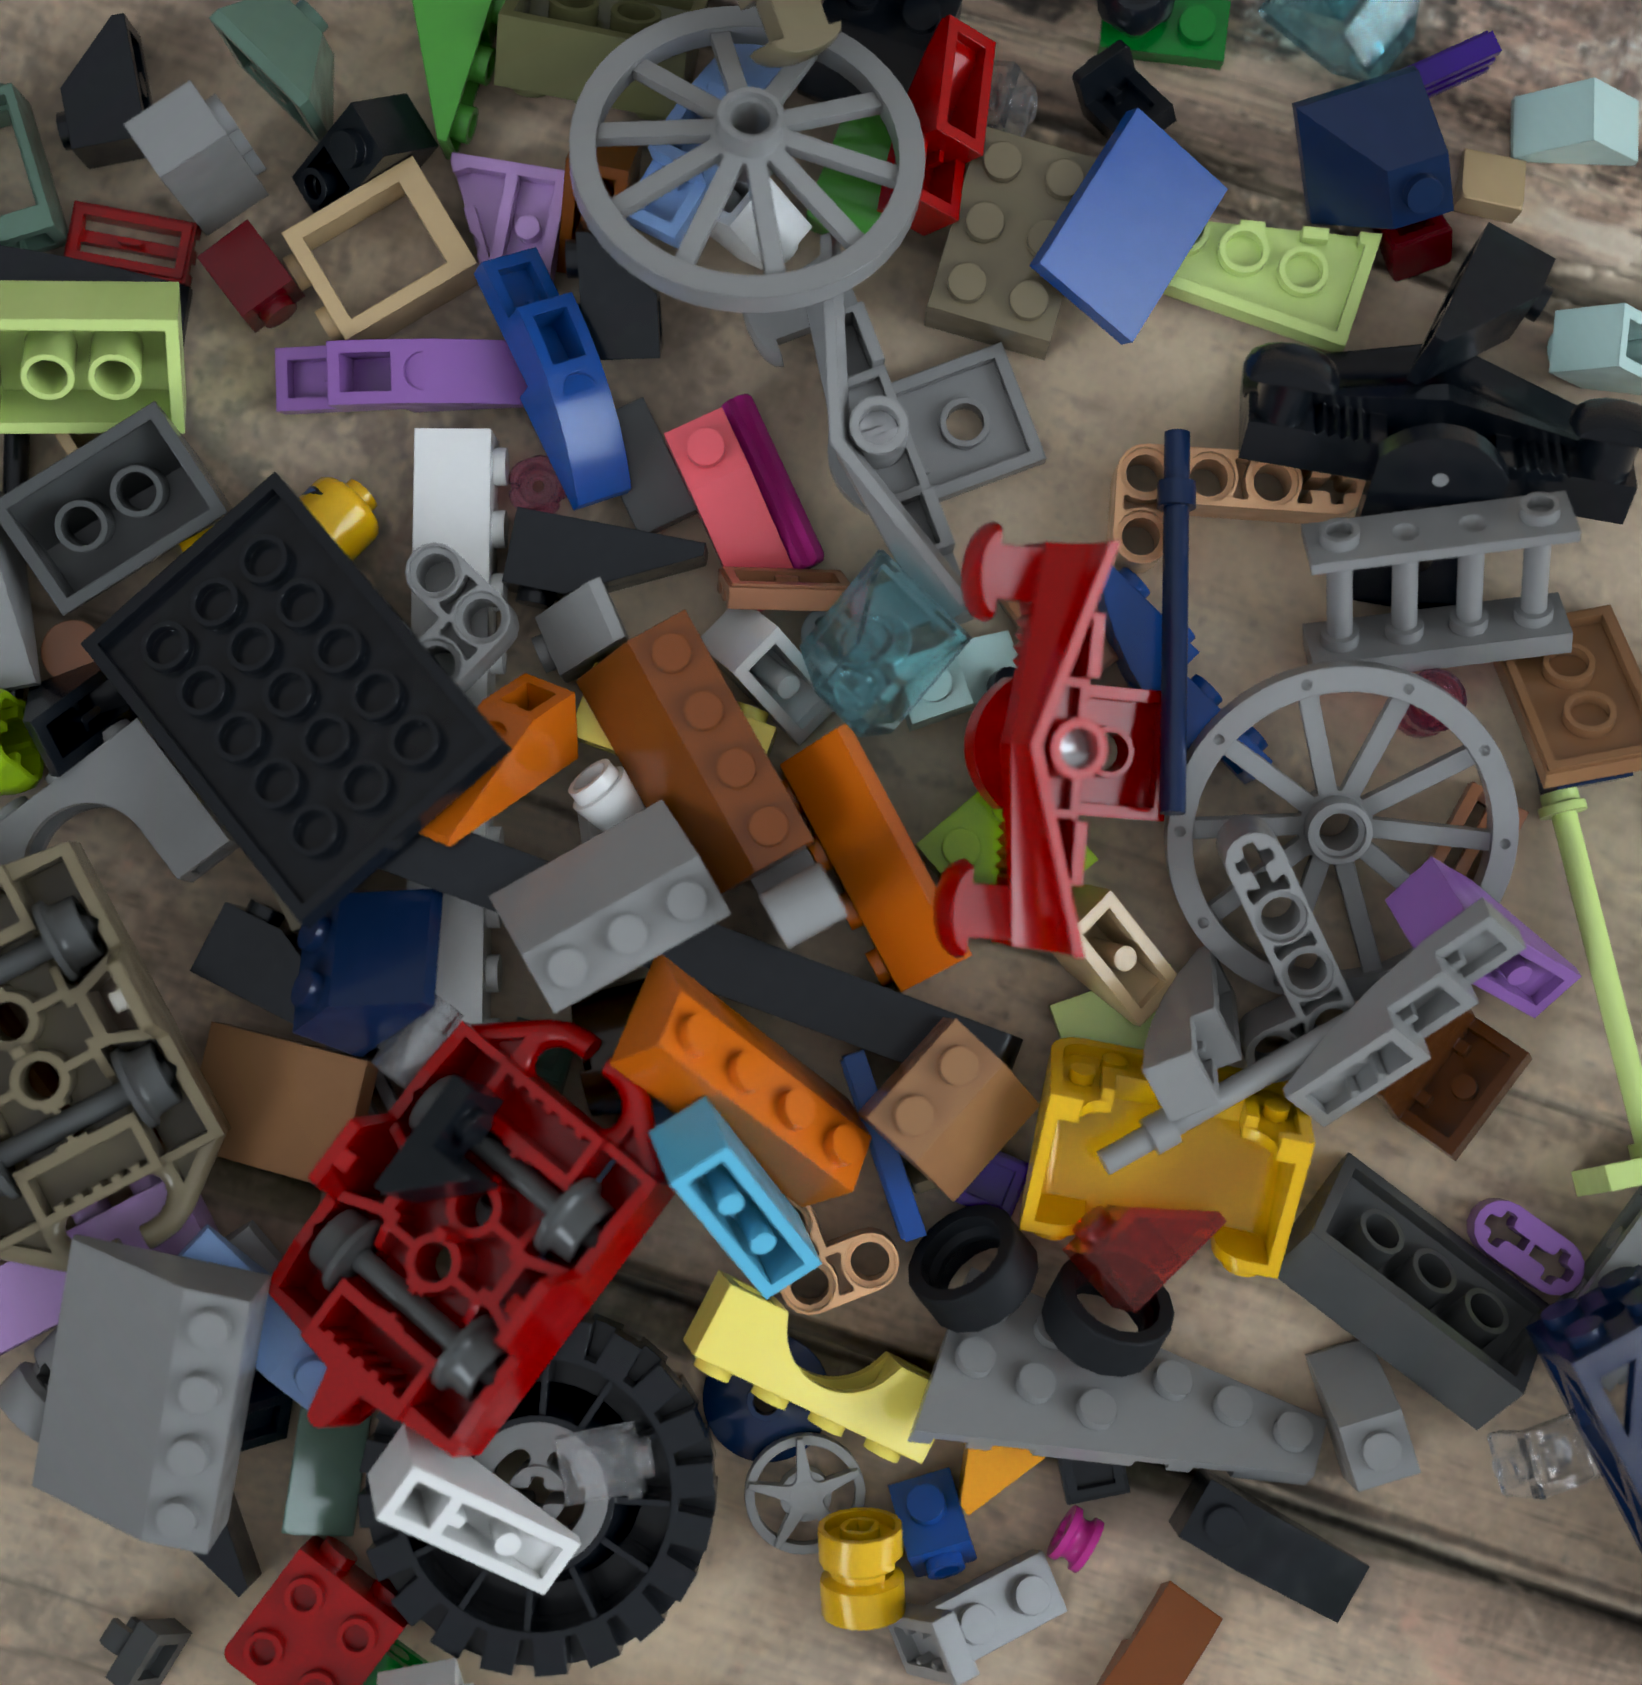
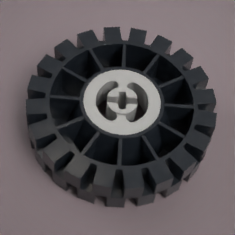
[358,1313,718,1677]

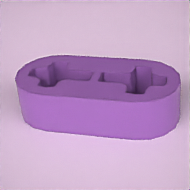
[1467,1198,1585,1295]

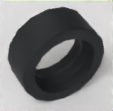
[908,1204,1039,1333]
[1042,1249,1175,1377]

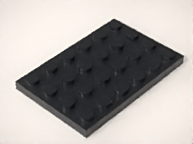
[80,472,512,928]

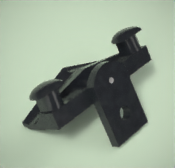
[1238,342,1642,609]

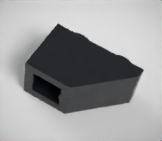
[292,93,439,214]
[565,221,663,360]

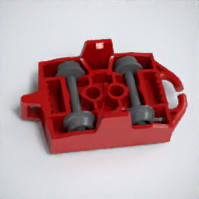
[268,1019,676,1457]

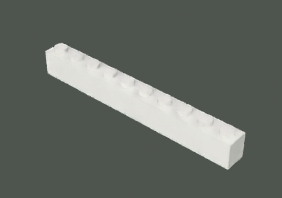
[404,428,509,1070]

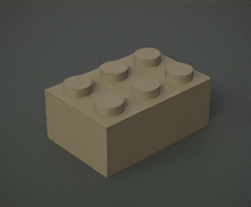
[924,126,1097,360]

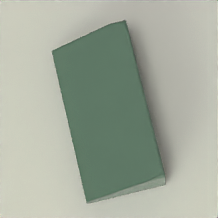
[282,1406,372,1537]

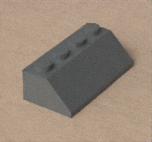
[1278,1152,1549,1430]

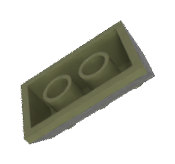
[494,0,709,121]

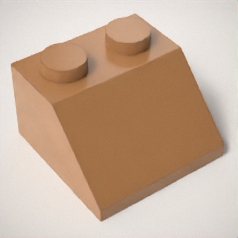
[857,1017,1040,1202]

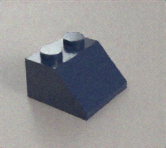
[291,889,443,1058]

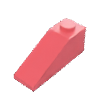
[664,407,794,612]

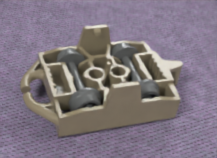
[0,841,231,1272]

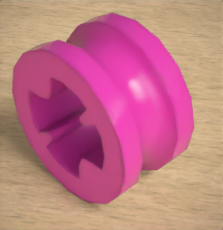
[1046,1505,1104,1573]

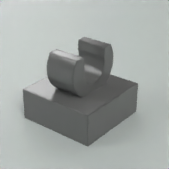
[99,1617,192,1685]

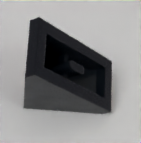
[22,662,138,777]

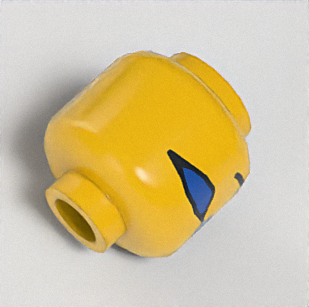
[299,477,379,561]

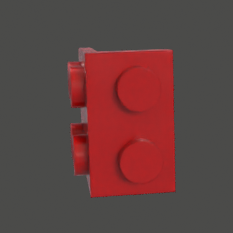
[224,1536,408,1685]

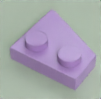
[450,152,565,283]

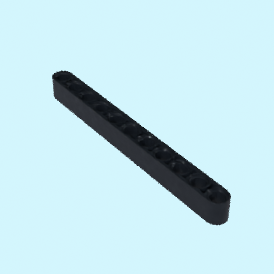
[379,832,1023,1072]

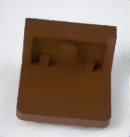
[1376,1009,1532,1162]

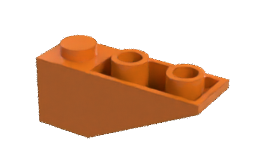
[418,673,579,847]

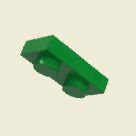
[1097,0,1231,70]

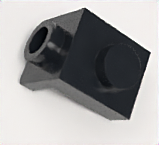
[1072,40,1176,140]

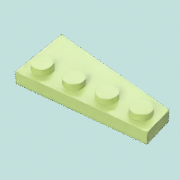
[1163,219,1383,353]

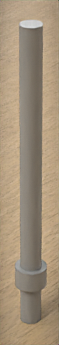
[1096,1009,1350,1175]

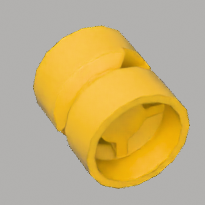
[817,1507,906,1630]

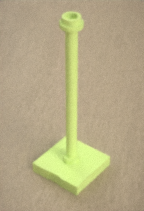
[1538,787,1642,1197]

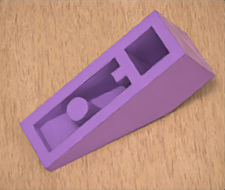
[1385,856,1582,1018]

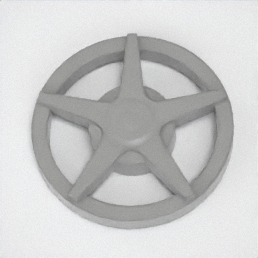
[744,1432,866,1555]

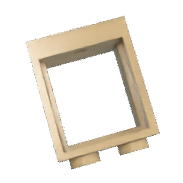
[281,155,479,341]

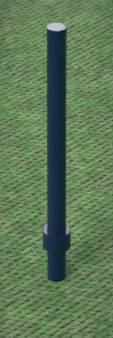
[1157,429,1196,816]

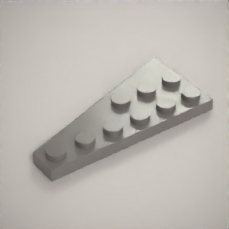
[907,1267,1327,1485]

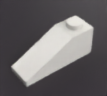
[367,1424,581,1595]

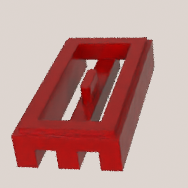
[63,200,202,288]

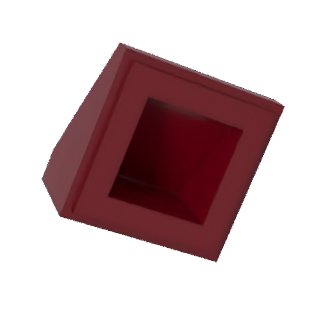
[1372,214,1452,282]

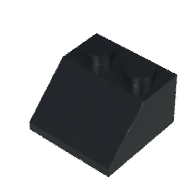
[797,0,963,102]

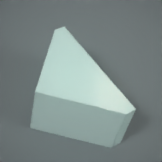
[1510,77,1639,166]

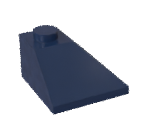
[1292,65,1454,230]

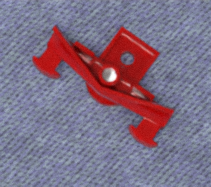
[933,522,1165,959]

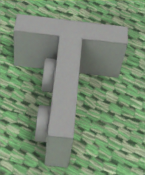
[888,1549,1067,1685]

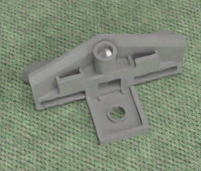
[742,233,1046,662]

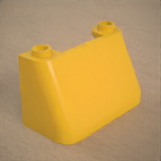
[1019,1037,1315,1279]

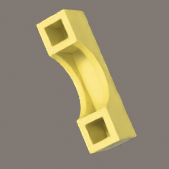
[683,1270,935,1464]

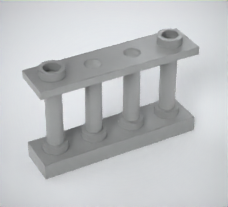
[1301,490,1581,672]

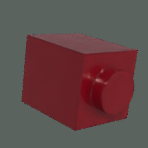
[197,219,305,333]

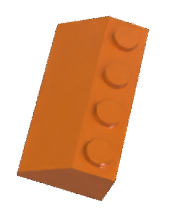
[779,722,972,993]
[609,954,872,1207]

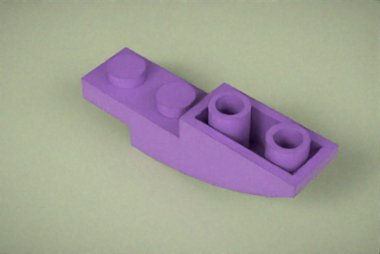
[275,338,527,415]

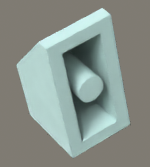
[1547,303,1642,395]
[890,630,1017,732]

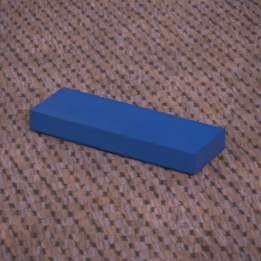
[839,1049,927,1242]

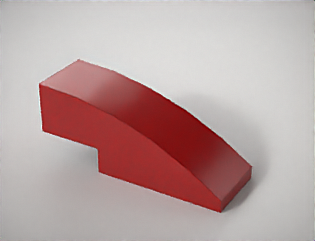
[877,14,996,236]

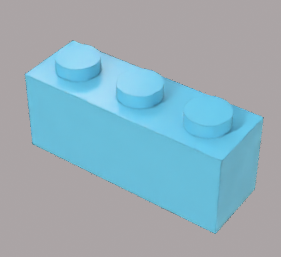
[648,1096,822,1300]

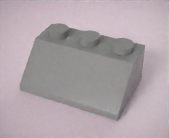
[489,800,731,1014]

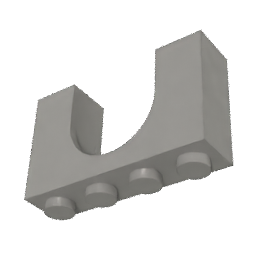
[0,718,240,882]

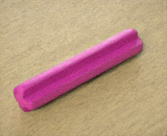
[721,394,824,569]

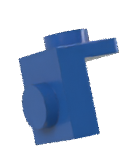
[888,1467,977,1580]

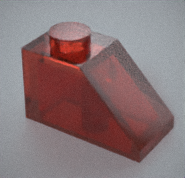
[1062,1205,1227,1313]

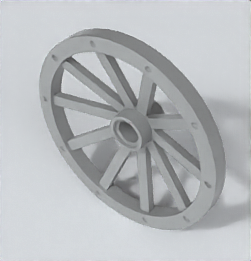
[569,6,926,313]
[1164,660,1519,1002]

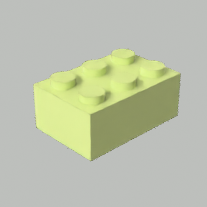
[0,280,186,434]

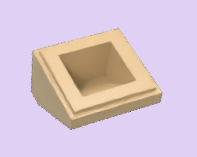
[1453,148,1526,224]

